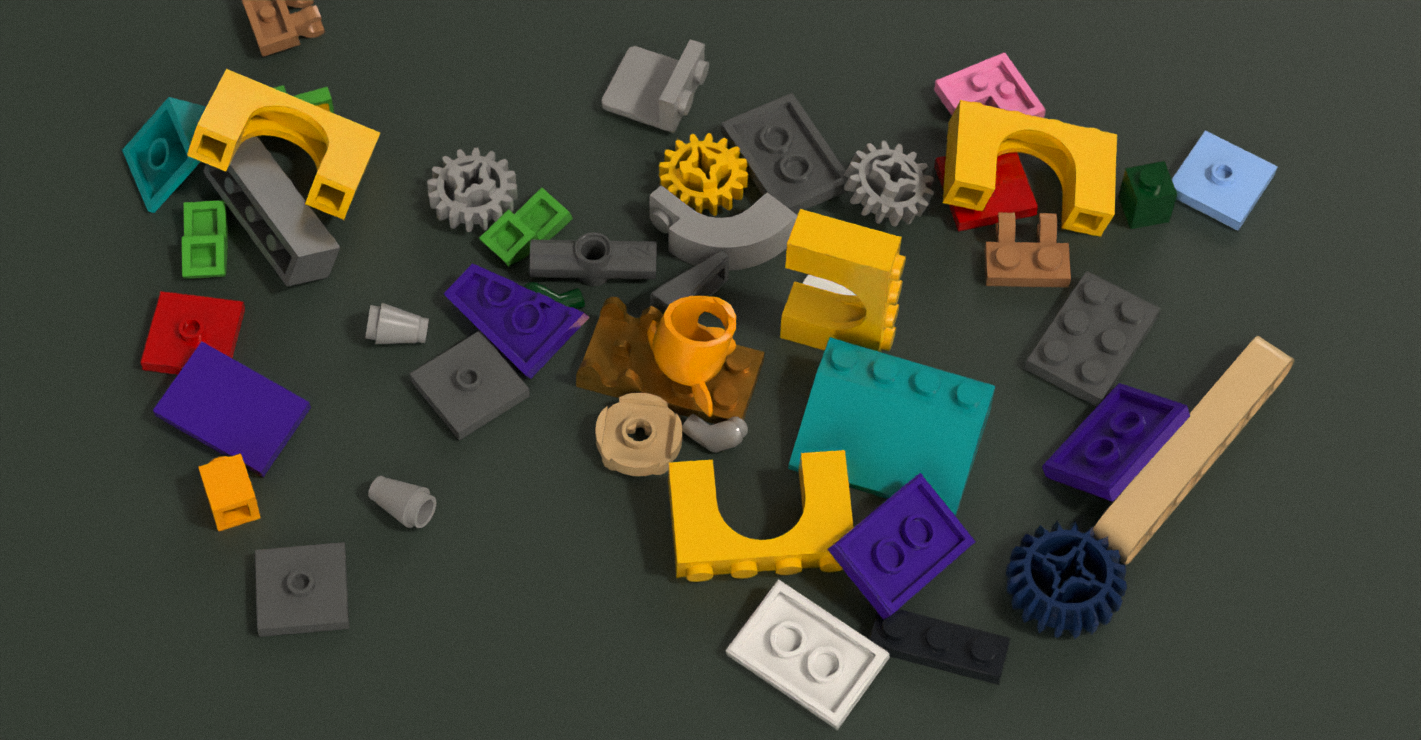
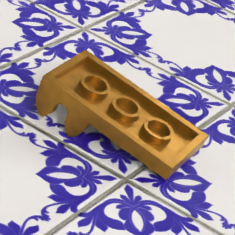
[576,297,765,424]

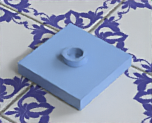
[1172,130,1278,231]

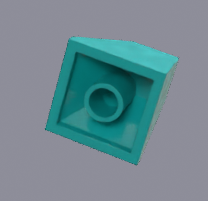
[122,97,206,213]

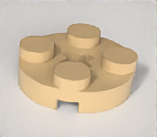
[595,393,682,476]

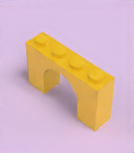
[187,69,380,220]
[943,100,1117,237]
[780,209,906,352]
[668,450,854,582]

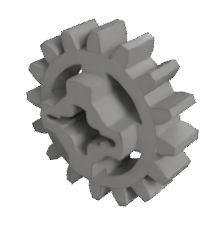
[844,141,934,226]
[427,148,518,232]

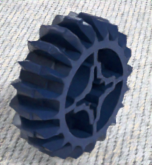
[1005,521,1127,639]

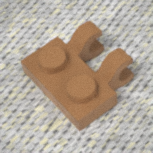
[242,0,325,57]
[984,212,1071,287]

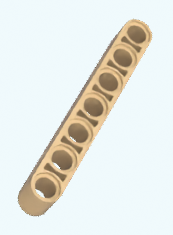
[1093,336,1295,565]

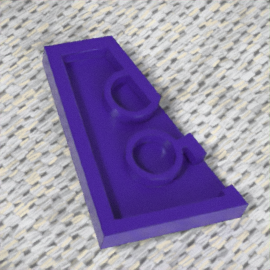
[444,263,589,379]

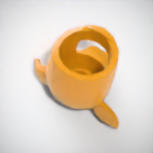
[647,296,736,417]

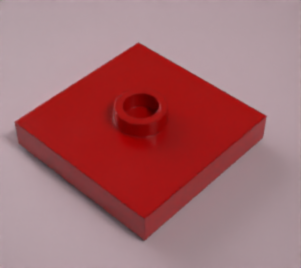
[934,152,1038,231]
[141,291,245,375]

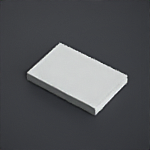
[726,579,890,730]

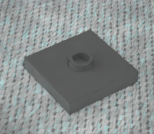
[410,331,530,441]
[255,542,350,637]

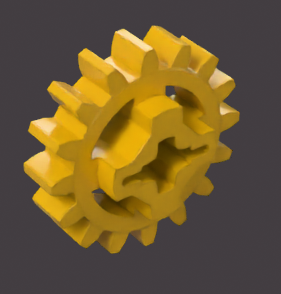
[659,133,748,216]

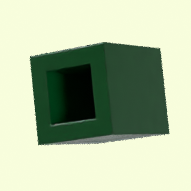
[1118,161,1177,229]

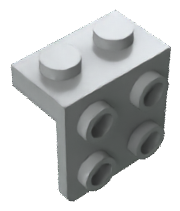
[602,39,709,133]

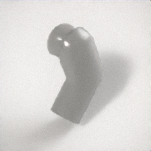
[682,414,748,453]

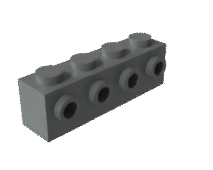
[203,136,340,287]

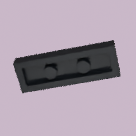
[869,609,1011,685]

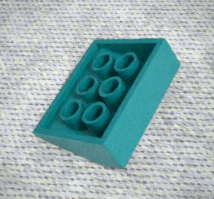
[788,337,995,516]

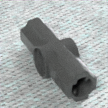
[530,232,656,286]

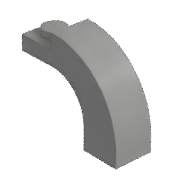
[650,185,798,271]

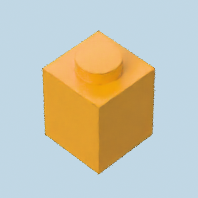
[198,454,261,532]

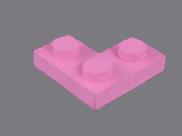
[934,52,1046,118]

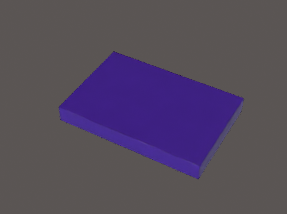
[153,341,311,478]
[1042,383,1190,502]
[827,473,976,620]

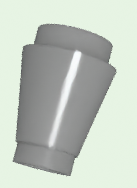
[365,303,429,344]
[368,476,436,528]

